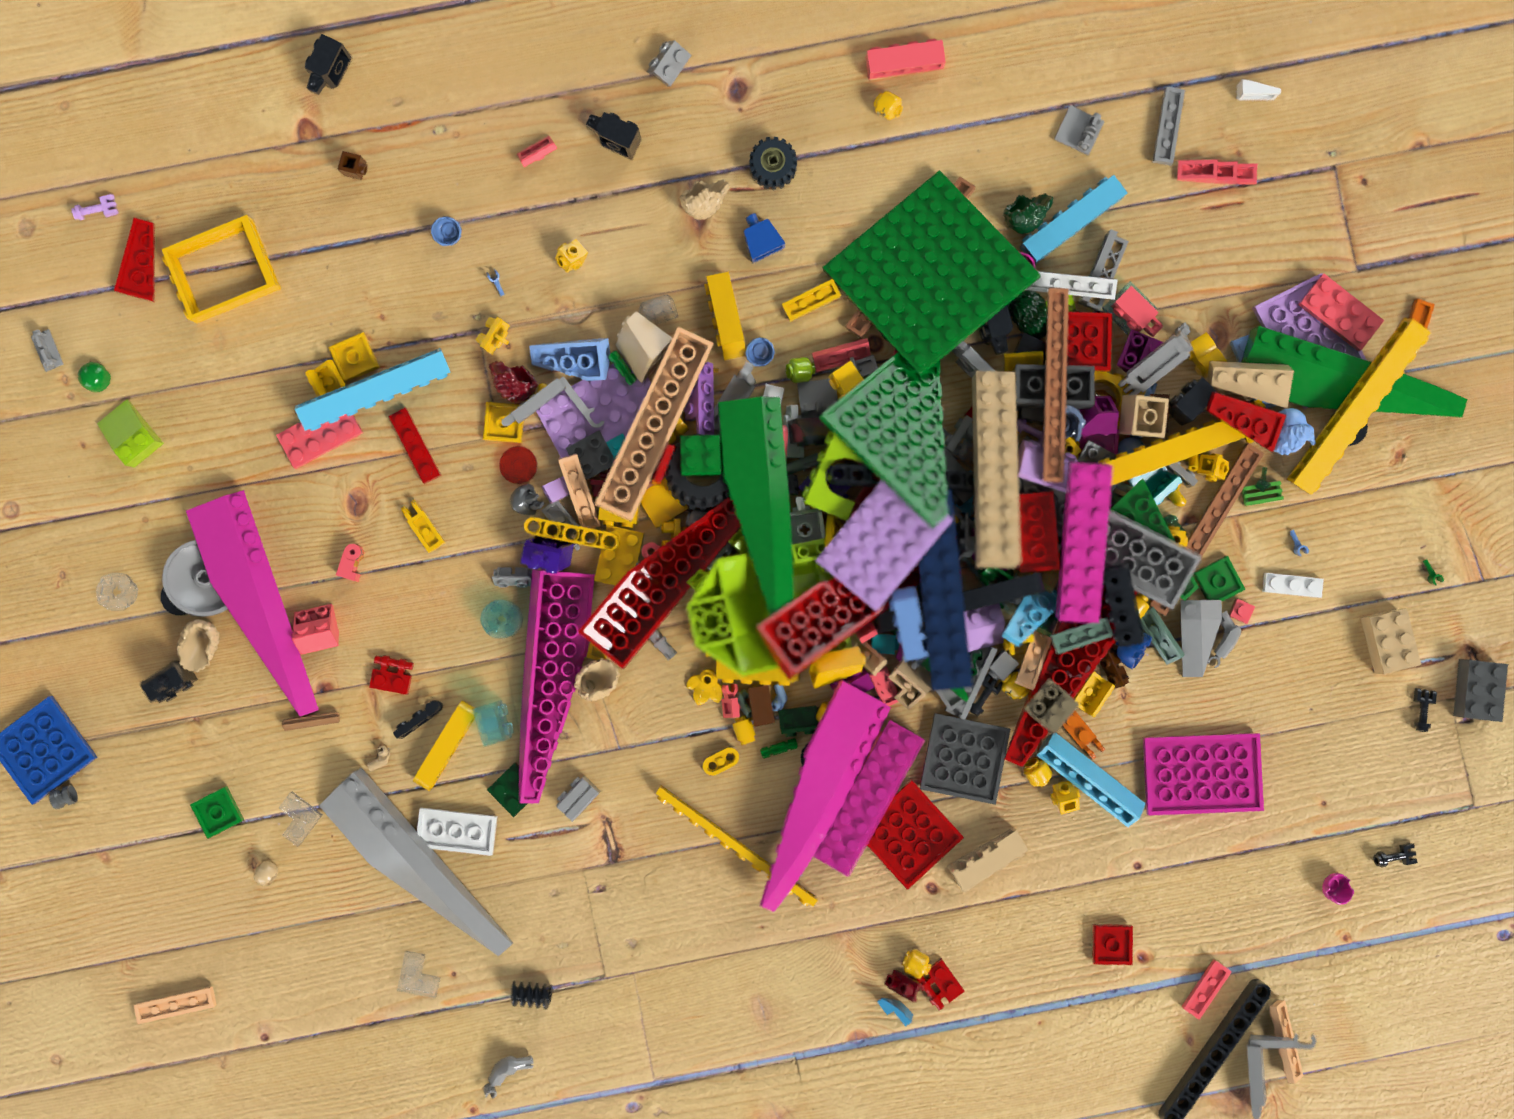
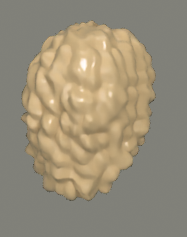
[680,179,730,220]
[177,619,220,673]
[574,658,620,701]

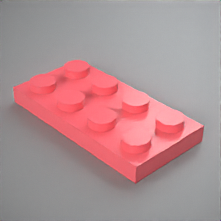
[1298,274,1384,352]
[276,414,363,469]

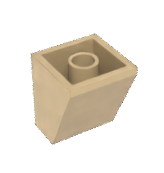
[616,311,673,383]

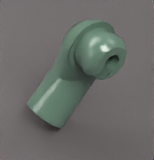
[736,689,752,718]

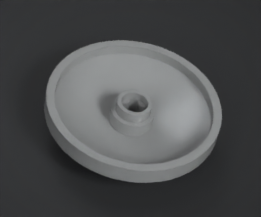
[162,540,228,617]

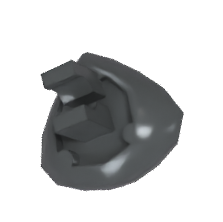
[510,484,545,515]

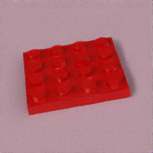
[867,780,964,890]

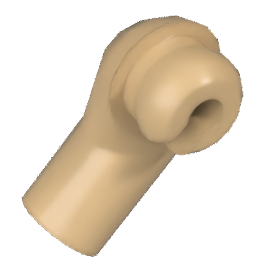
[367,746,390,772]

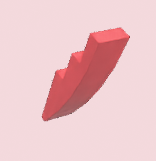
[1177,160,1258,184]

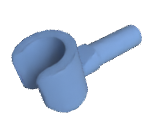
[487,269,505,296]
[1290,530,1309,556]

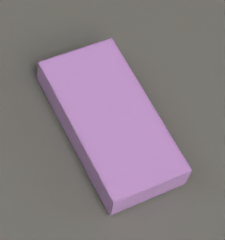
[541,476,570,504]

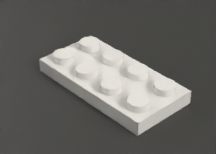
[417,808,498,856]

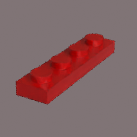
[389,407,442,484]

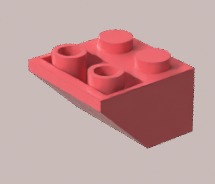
[292,604,339,655]

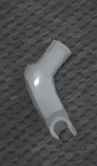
[1208,611,1241,668]
[483,1055,533,1099]

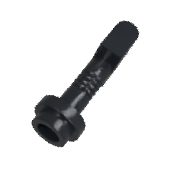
[970,674,1003,716]
[1414,688,1437,732]
[1373,843,1418,868]

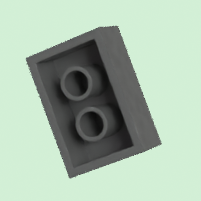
[1453,659,1508,722]

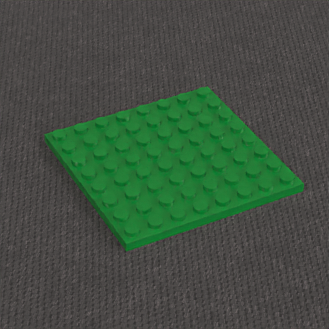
[822,170,1040,376]

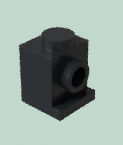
[787,474,798,495]

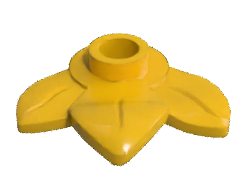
[686,669,723,705]

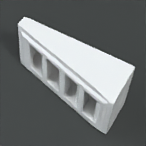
[1237,79,1281,100]

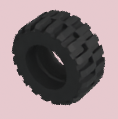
[666,434,730,511]

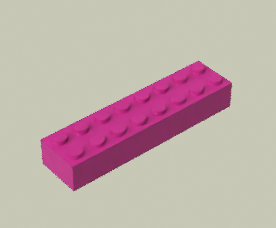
[1055,462,1113,623]
[813,720,925,877]

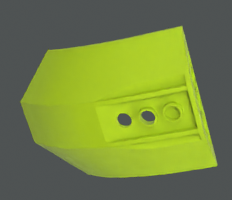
[687,538,852,677]

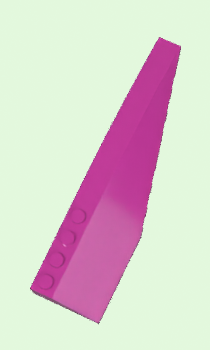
[186,490,319,717]
[519,569,594,803]
[760,680,891,912]

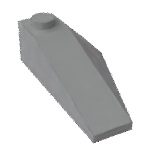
[1181,600,1222,677]

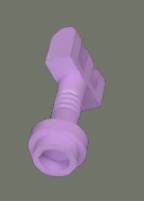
[71,194,119,220]
[1016,418,1044,446]

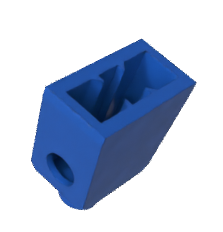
[744,213,785,263]

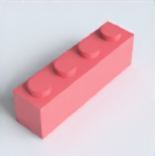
[866,39,946,80]

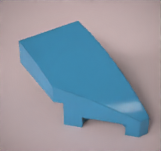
[877,998,913,1027]

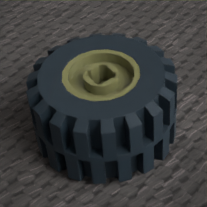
[749,137,797,190]

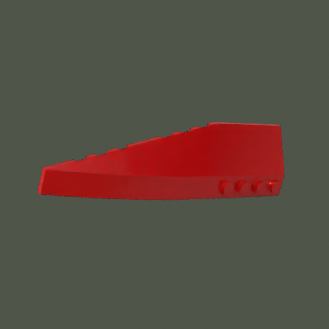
[578,497,741,669]
[757,536,957,680]
[1004,585,1137,767]

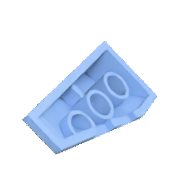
[529,338,610,381]

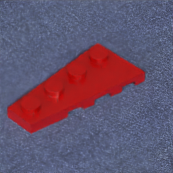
[114,218,155,302]

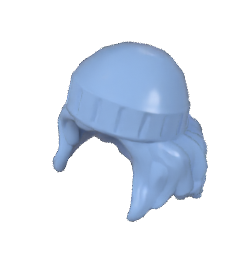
[1274,408,1316,455]

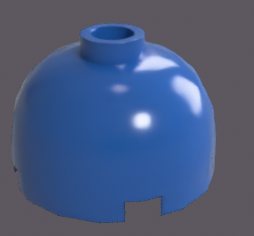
[1116,633,1153,669]

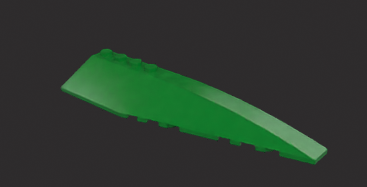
[1241,326,1468,418]
[718,396,794,617]

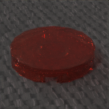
[499,446,538,485]

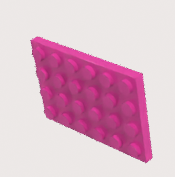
[1143,733,1264,816]

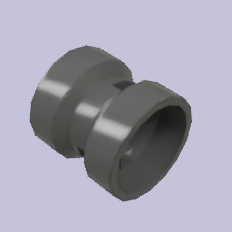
[49,785,78,810]

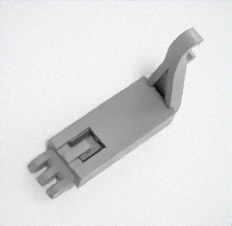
[1118,323,1193,395]
[952,341,995,440]
[714,361,756,435]
[502,376,605,428]
[1247,1033,1316,1119]

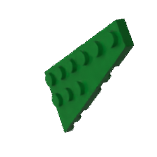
[1111,478,1199,601]

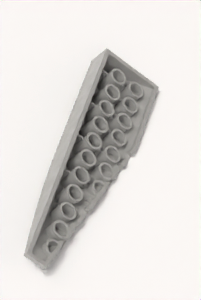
[1018,477,1202,610]
[319,768,513,956]

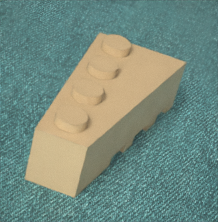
[1207,361,1294,408]
[947,827,1028,893]

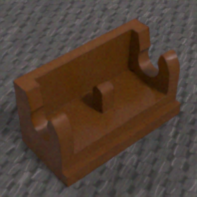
[747,685,775,727]

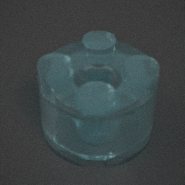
[481,600,523,639]

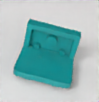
[1127,467,1183,505]

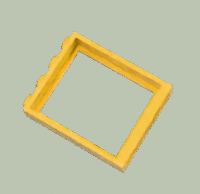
[161,215,281,323]

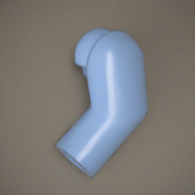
[772,684,788,711]

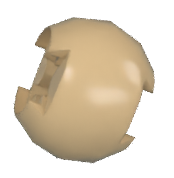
[254,861,278,886]

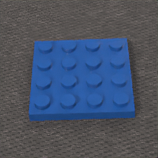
[0,696,98,805]

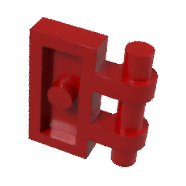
[369,655,414,695]
[916,958,965,1011]

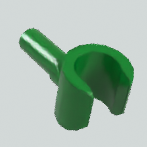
[1423,559,1444,585]

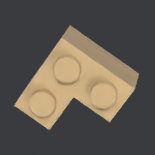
[889,659,932,710]

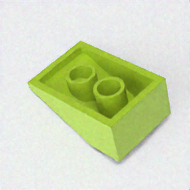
[97,399,164,468]

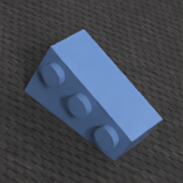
[889,587,929,661]

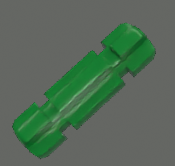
[608,351,637,385]
[760,738,798,759]

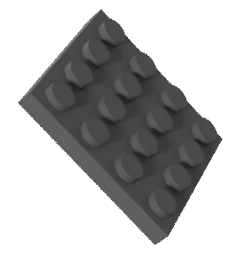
[919,713,1011,805]

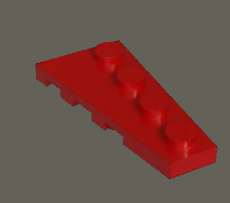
[1206,392,1286,452]

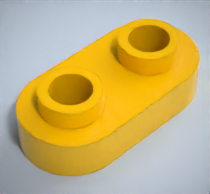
[703,747,739,776]

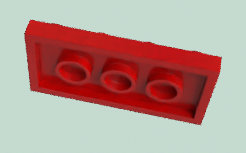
[1019,491,1060,573]

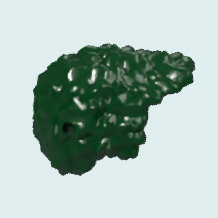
[1003,193,1054,234]
[1010,290,1047,339]

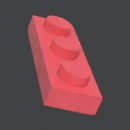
[812,338,871,373]
[1182,959,1232,1020]

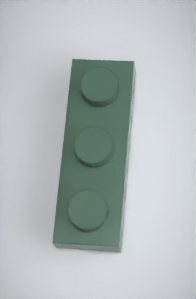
[1141,607,1185,665]
[1050,617,1113,654]

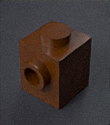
[338,151,368,181]

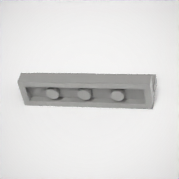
[1078,229,1129,311]
[945,647,997,720]

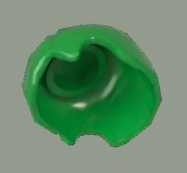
[77,362,111,393]

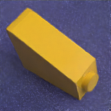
[809,646,866,689]

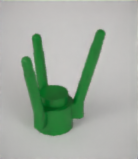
[978,567,1016,609]

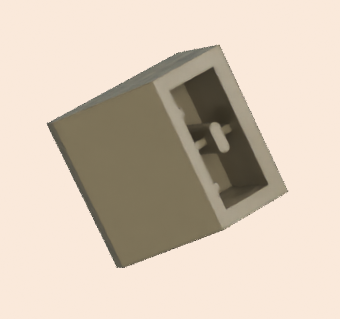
[1024,679,1080,734]

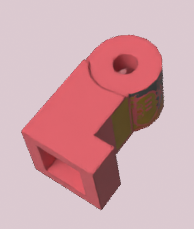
[336,544,365,582]

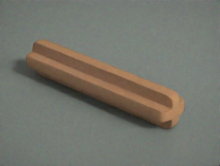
[282,712,340,731]

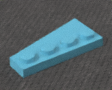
[1002,582,1057,647]

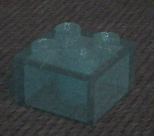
[473,700,514,747]

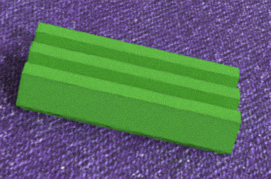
[1242,481,1284,506]

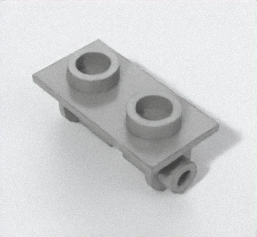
[31,329,64,372]
[492,567,532,588]

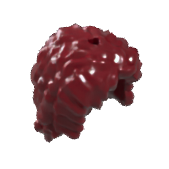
[488,361,538,404]

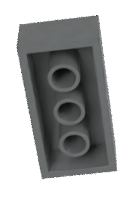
[1013,364,1094,410]

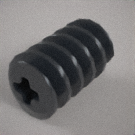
[511,981,553,1010]

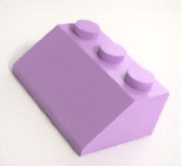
[1017,439,1078,493]
[965,603,1005,652]

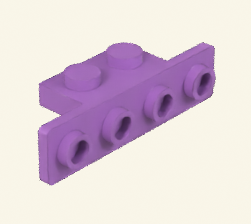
[684,362,714,436]

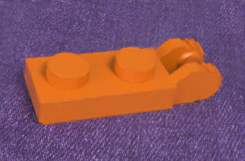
[1062,711,1105,760]

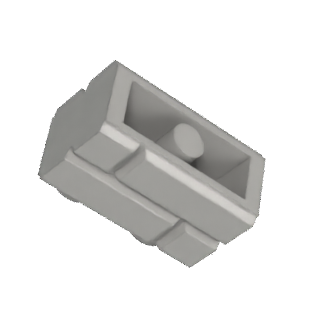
[556,776,601,822]

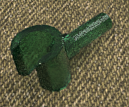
[1255,467,1271,492]
[1164,515,1187,535]

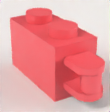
[1111,286,1163,337]

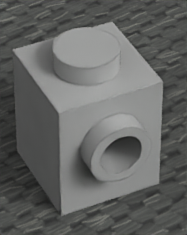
[988,650,1019,681]

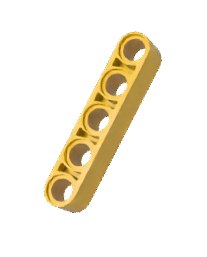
[524,517,619,550]
[413,700,479,791]

